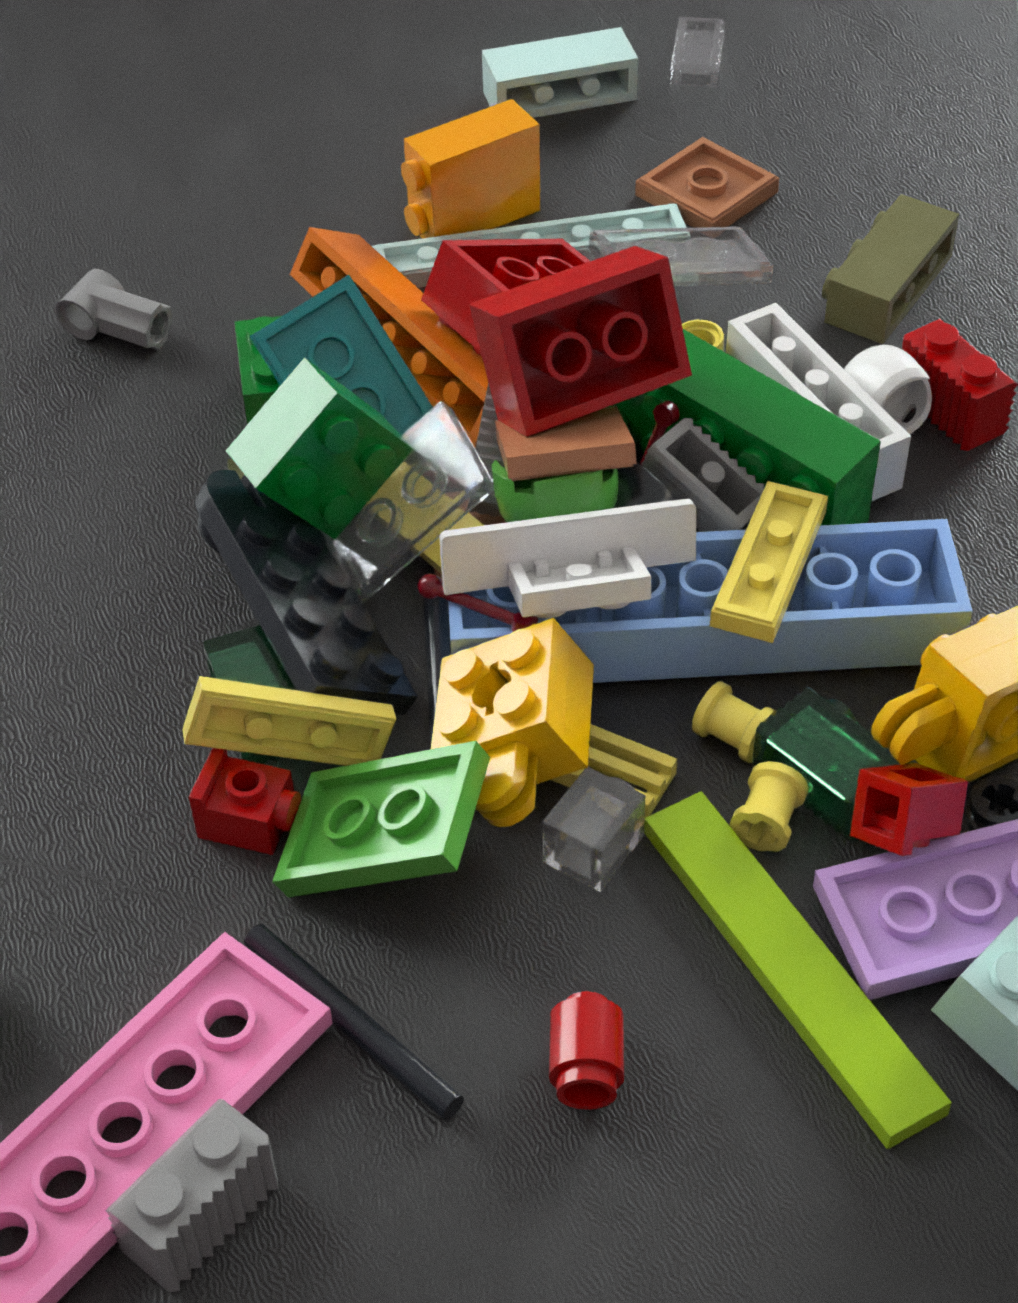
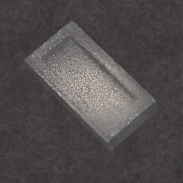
[670,17,726,87]

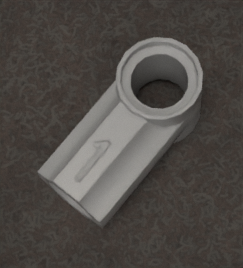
[55,269,173,351]

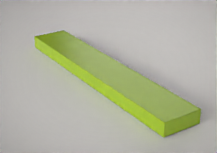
[644,791,952,1150]

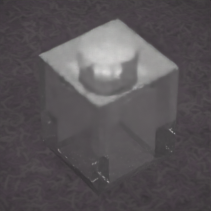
[543,767,646,892]

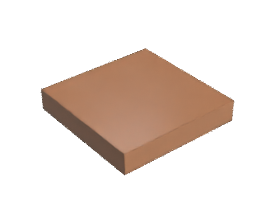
[635,137,779,238]
[495,406,636,481]

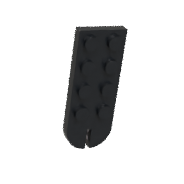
[195,470,418,715]

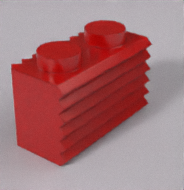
[902,319,1018,451]

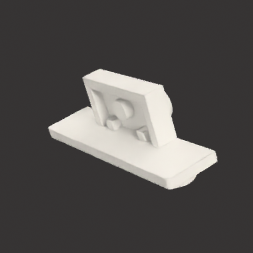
[439,499,696,618]

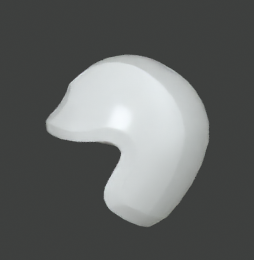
[844,345,932,434]

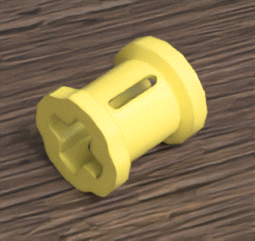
[692,681,779,763]
[730,761,809,852]

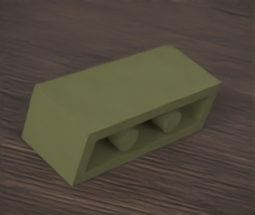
[822,194,959,344]

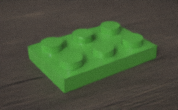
[272,741,490,897]

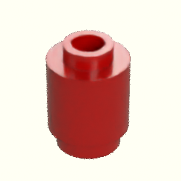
[549,991,624,1110]

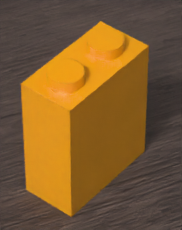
[401,99,540,238]

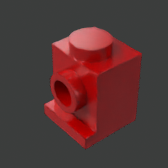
[188,748,301,855]
[850,763,968,856]

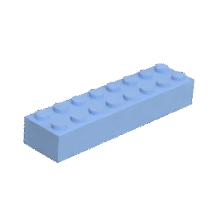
[448,519,972,683]

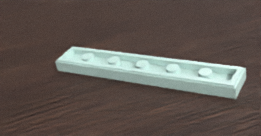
[372,203,689,288]

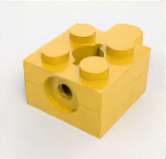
[871,606,1018,783]
[431,618,594,827]

